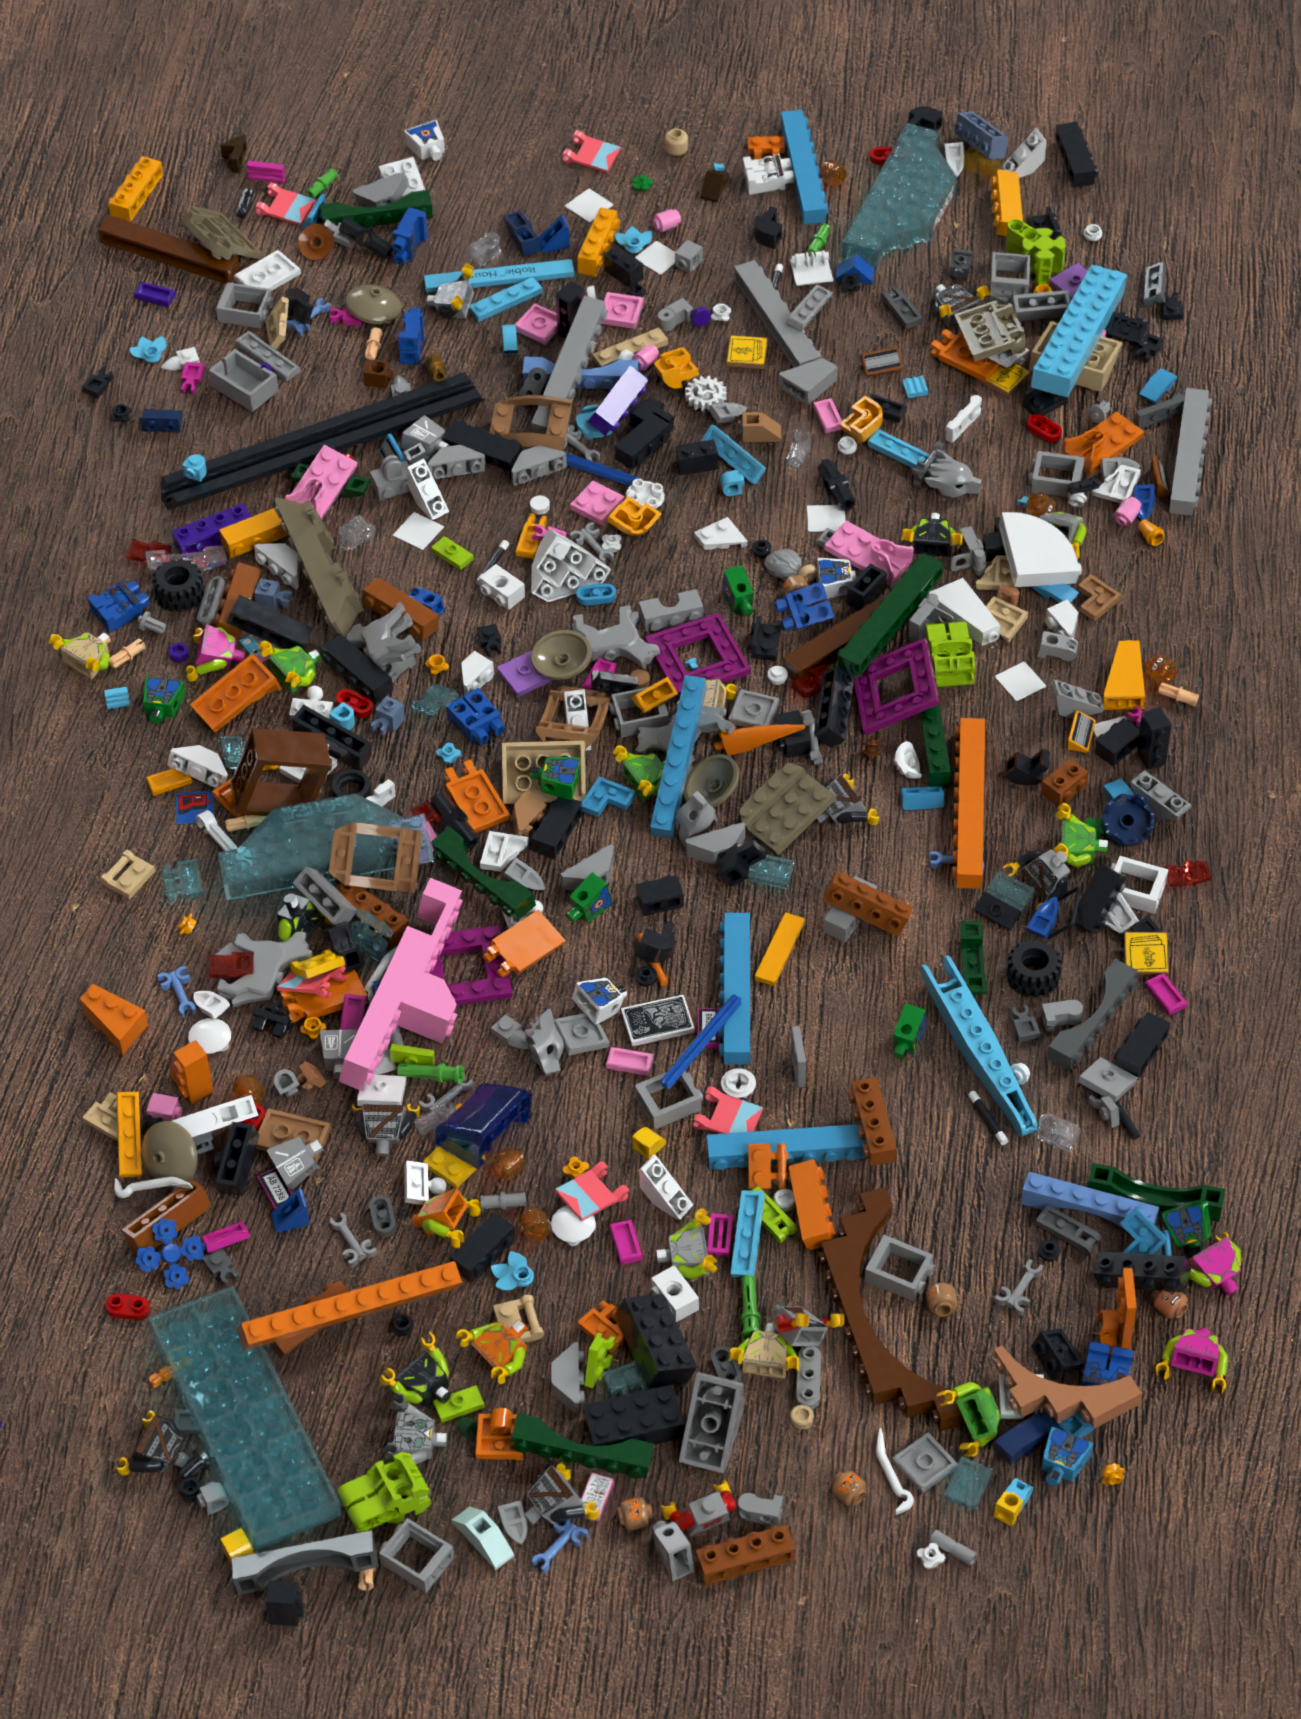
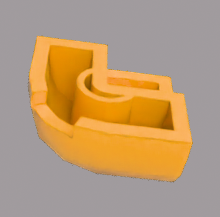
[654,347,699,389]
[839,395,883,444]
[607,496,662,536]

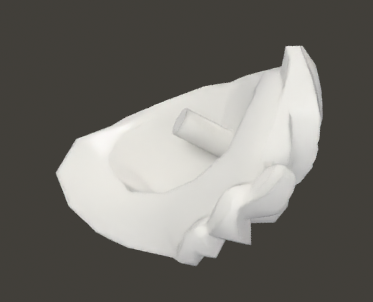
[894,741,923,779]

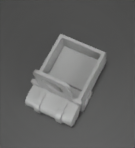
[951,526,986,576]
[908,593,953,642]

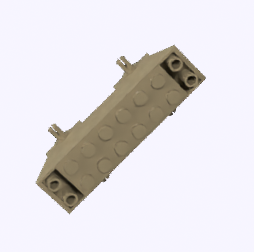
[274,497,364,638]

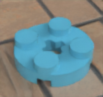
[576,405,613,439]

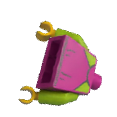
[186,624,245,682]
[1188,1232,1241,1296]
[1155,1328,1228,1394]

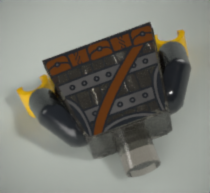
[116,1411,190,1476]

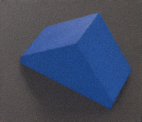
[539,214,570,253]
[835,254,874,284]
[271,1189,310,1232]

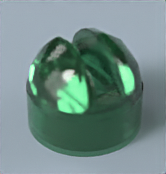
[457,1417,478,1438]

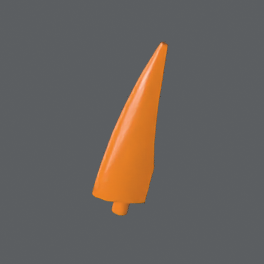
[715,724,805,756]

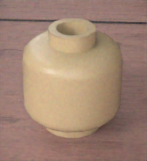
[665,128,688,156]

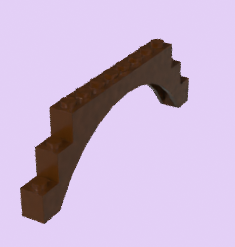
[818,1187,967,1431]

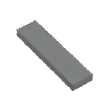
[786,284,832,331]
[235,331,300,382]

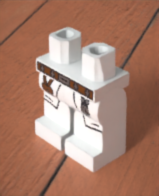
[743,154,794,195]

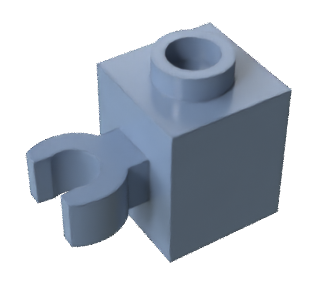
[254,578,293,611]
[371,696,405,736]

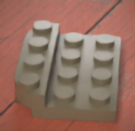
[180,206,262,259]
[954,301,1026,361]
[739,763,836,855]

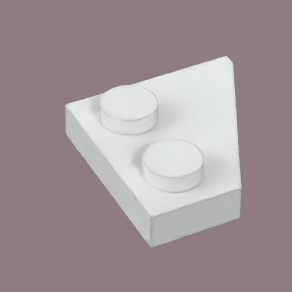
[694,517,747,550]
[1105,893,1139,934]

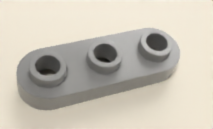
[197,576,227,626]
[797,1346,821,1409]

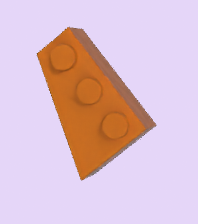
[80,984,148,1055]
[169,1040,214,1104]

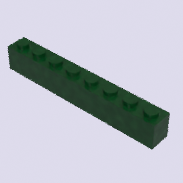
[837,553,944,678]

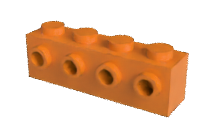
[788,1159,836,1251]

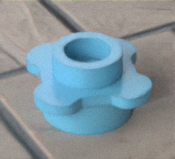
[436,743,461,764]

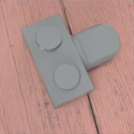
[370,455,410,501]

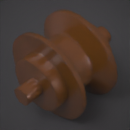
[861,736,882,761]

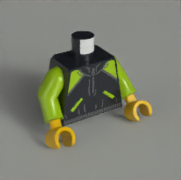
[901,513,963,557]
[277,893,336,941]
[379,1333,451,1406]

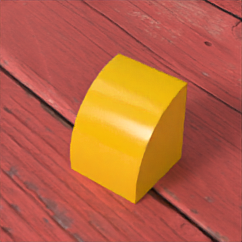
[632,1127,667,1160]
[221,1528,254,1565]

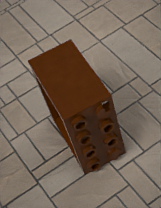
[231,728,332,819]

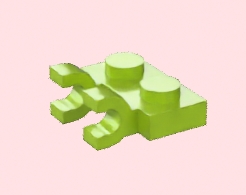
[584,1332,615,1388]

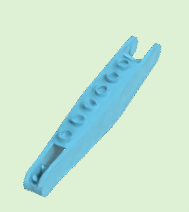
[919,956,1038,1137]

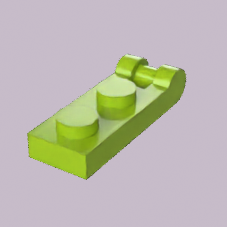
[751,1186,798,1244]

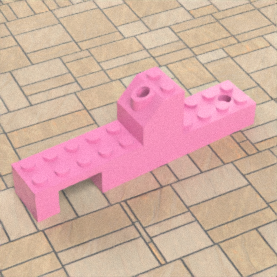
[339,878,463,1091]

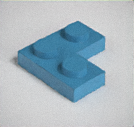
[582,776,636,817]
[1120,1207,1169,1254]

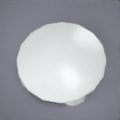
[626,479,664,509]
[188,1018,231,1054]
[551,1206,596,1246]

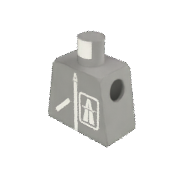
[401,415,450,458]
[320,1030,358,1079]
[266,1137,324,1190]
[653,1521,694,1581]

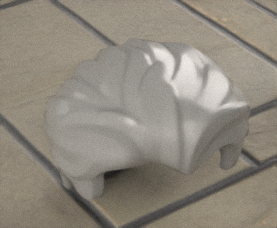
[765,549,802,581]

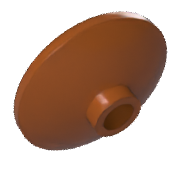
[298,224,334,261]

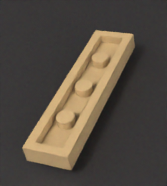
[592,327,668,367]

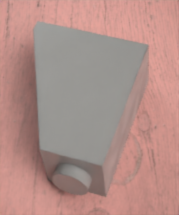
[779,358,837,405]

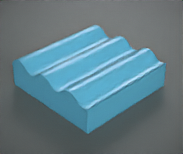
[902,376,928,398]
[104,687,130,709]

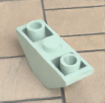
[451,1507,514,1570]

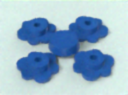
[135,1218,205,1290]

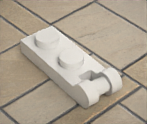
[945,395,982,443]

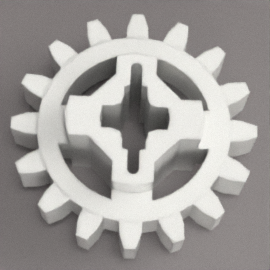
[685,376,726,412]

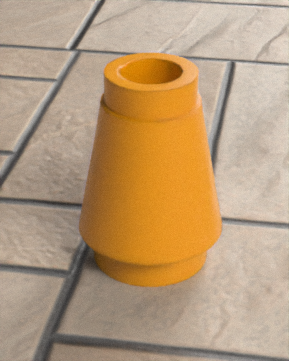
[1138,520,1165,546]

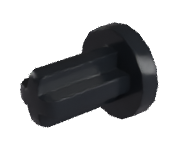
[179,1450,210,1479]

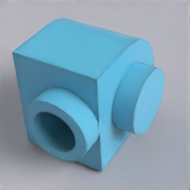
[182,454,207,482]
[719,470,745,496]
[329,702,355,730]

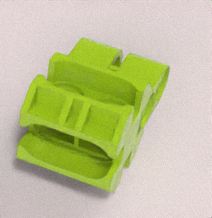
[1006,219,1066,285]
[925,621,976,687]
[337,1452,431,1532]

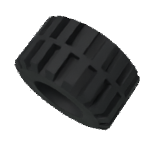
[152,559,204,612]
[1006,939,1062,997]

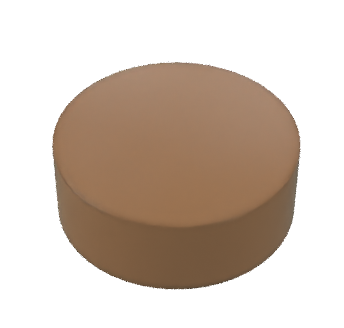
[630,669,650,689]

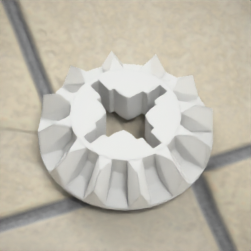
[721,1068,756,1099]

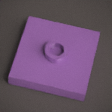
[1049,263,1088,302]
[497,650,552,697]

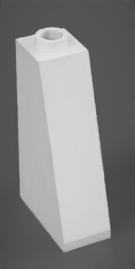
[928,578,1000,646]

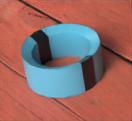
[502,324,518,355]

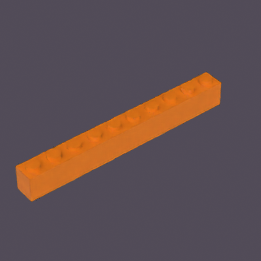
[952,718,985,889]
[237,1261,462,1351]

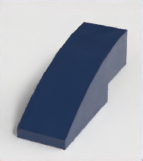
[503,211,541,256]
[994,1412,1060,1466]

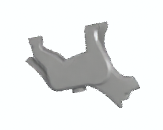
[346,602,421,667]
[572,605,661,669]
[635,705,736,776]
[217,932,313,1007]

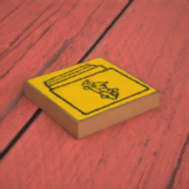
[726,335,768,369]
[977,363,1031,398]
[1124,932,1169,975]

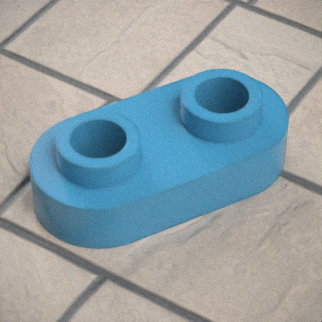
[576,584,616,605]

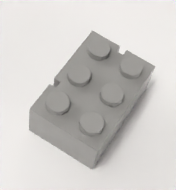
[209,349,278,412]

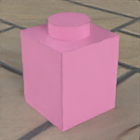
[146,1093,182,1121]

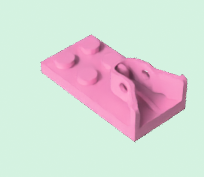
[285,445,358,519]
[824,521,914,587]

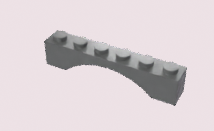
[1048,959,1138,1070]
[232,1530,378,1595]

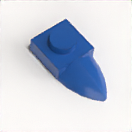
[1134,484,1155,521]
[1027,897,1058,939]

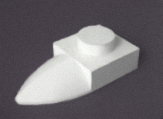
[945,142,965,177]
[161,347,200,370]
[194,991,230,1019]

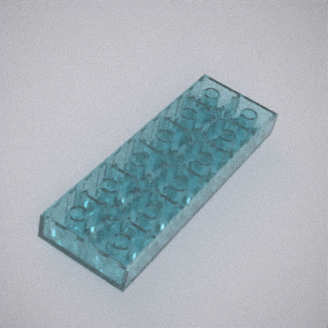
[148,1285,341,1551]

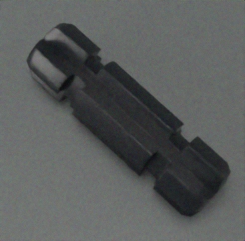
[236,188,254,219]
[1067,477,1101,495]

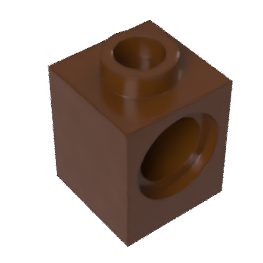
[363,359,393,388]

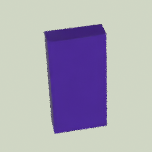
[134,282,176,307]

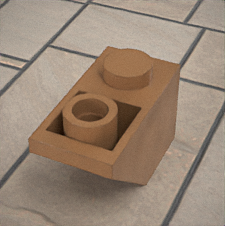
[743,412,782,443]
[512,791,546,837]

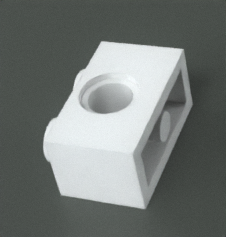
[479,564,525,610]
[650,1265,699,1322]

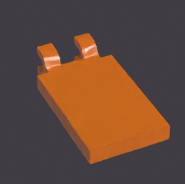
[930,329,1002,382]
[445,759,510,833]
[483,910,566,978]
[280,969,369,1023]

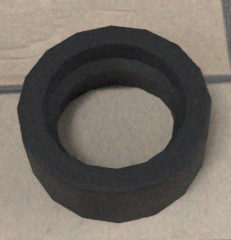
[331,769,371,809]

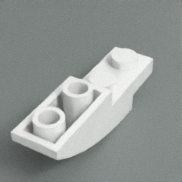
[172,1095,258,1137]

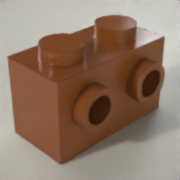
[1041,758,1088,806]

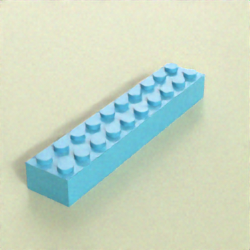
[1031,265,1127,398]

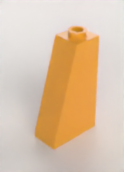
[1103,640,1145,710]

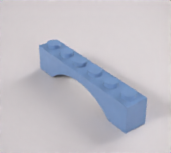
[523,357,639,389]
[1021,1172,1159,1234]

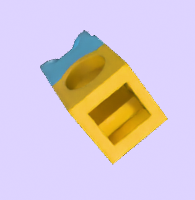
[993,1478,1033,1526]

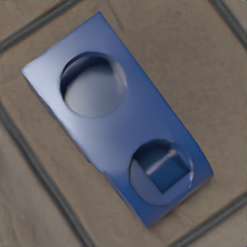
[408,587,445,616]

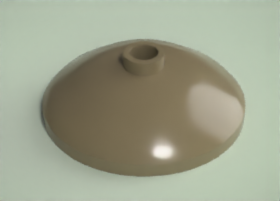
[345,284,401,324]
[531,630,592,680]
[684,754,739,807]
[142,1121,198,1187]

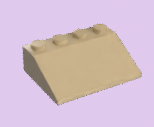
[1029,321,1122,392]
[502,741,586,804]

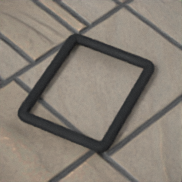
[1048,886,1081,939]

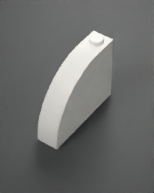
[999,512,1082,587]

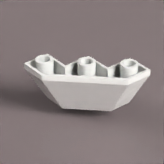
[531,528,611,602]

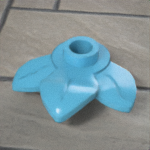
[615,226,652,253]
[130,336,167,363]
[491,1251,534,1291]

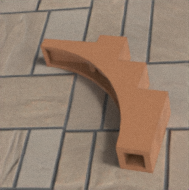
[993,1345,1142,1429]

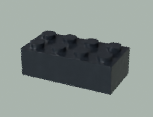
[614,1294,697,1388]
[583,1384,685,1446]

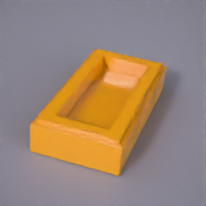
[146,768,192,796]

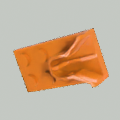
[1062,411,1144,475]
[190,653,282,733]
[1097,1268,1136,1357]

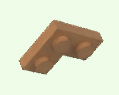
[1077,574,1121,621]

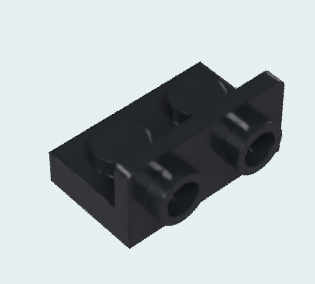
[1027,207,1061,240]
[1106,312,1150,345]
[1023,388,1067,416]
[748,616,781,661]
[591,670,638,694]
[1031,1328,1084,1381]

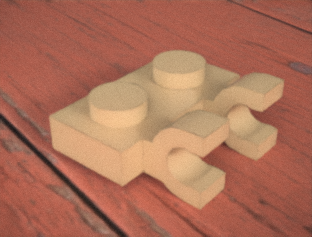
[82,1092,118,1142]

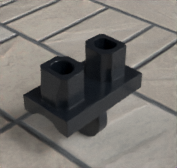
[252,1001,294,1039]

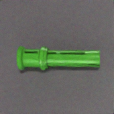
[397,1063,464,1084]
[741,1275,761,1340]

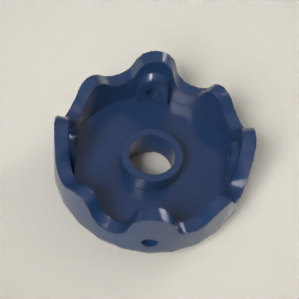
[1101,794,1154,847]

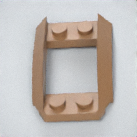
[489,395,573,451]
[536,686,610,749]
[329,822,423,894]

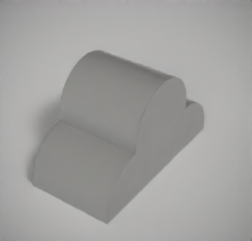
[679,1372,745,1473]

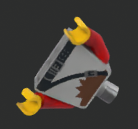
[773,1303,844,1346]

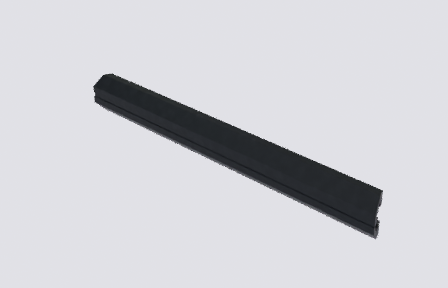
[160,372,484,510]

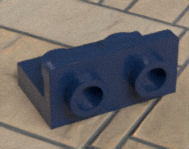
[140,409,183,432]

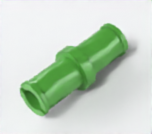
[306,168,338,199]
[807,224,831,256]

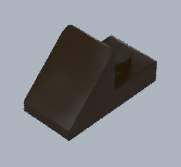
[221,135,248,173]
[700,169,730,203]

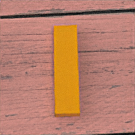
[755,912,805,987]
[116,1092,142,1177]

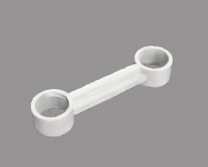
[196,810,253,873]

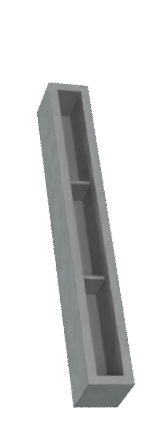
[734,260,822,368]
[532,296,608,434]
[1169,388,1212,516]

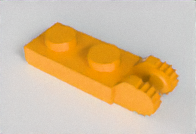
[516,513,547,559]

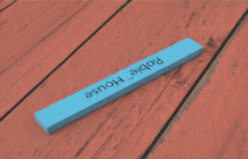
[424,259,574,293]

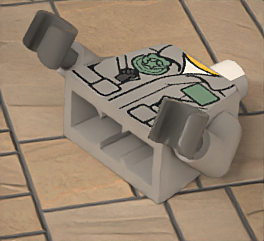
[383,1393,448,1464]

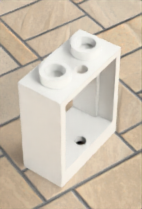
[1111,856,1168,914]

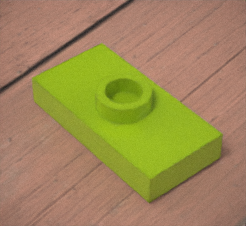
[431,536,474,571]
[390,1044,435,1066]
[433,1385,485,1423]

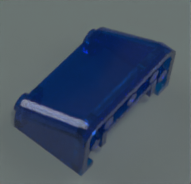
[435,1083,532,1169]

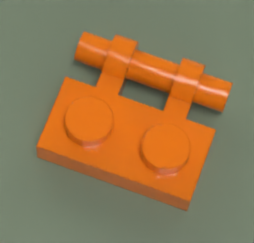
[748,1143,789,1189]
[577,1300,626,1353]

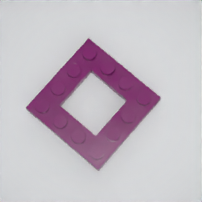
[645,613,751,698]
[853,638,940,735]
[430,925,513,1006]

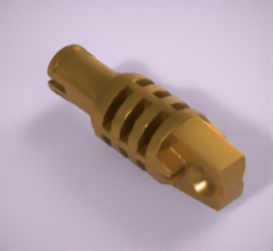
[426,353,446,382]

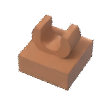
[997,584,1020,606]
[297,1061,327,1091]

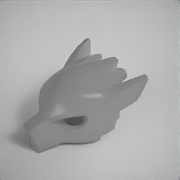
[925,449,981,498]
[675,791,717,847]
[525,1009,564,1076]

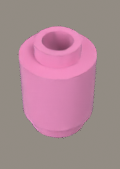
[652,209,681,232]
[632,345,659,371]
[1114,496,1141,526]

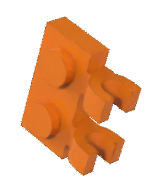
[748,136,785,160]

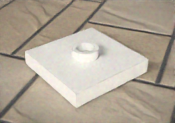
[357,1075,406,1106]

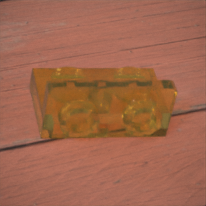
[962,147,1004,176]

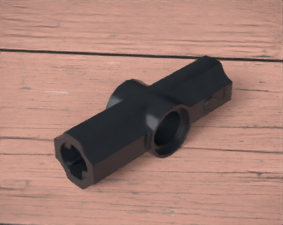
[338,217,393,260]
[818,459,856,511]
[430,791,479,850]

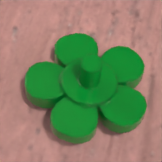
[632,175,653,191]
[1085,817,1105,839]

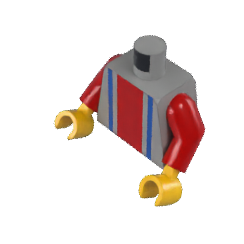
[661,1480,736,1537]

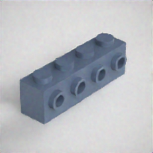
[954,112,1008,161]

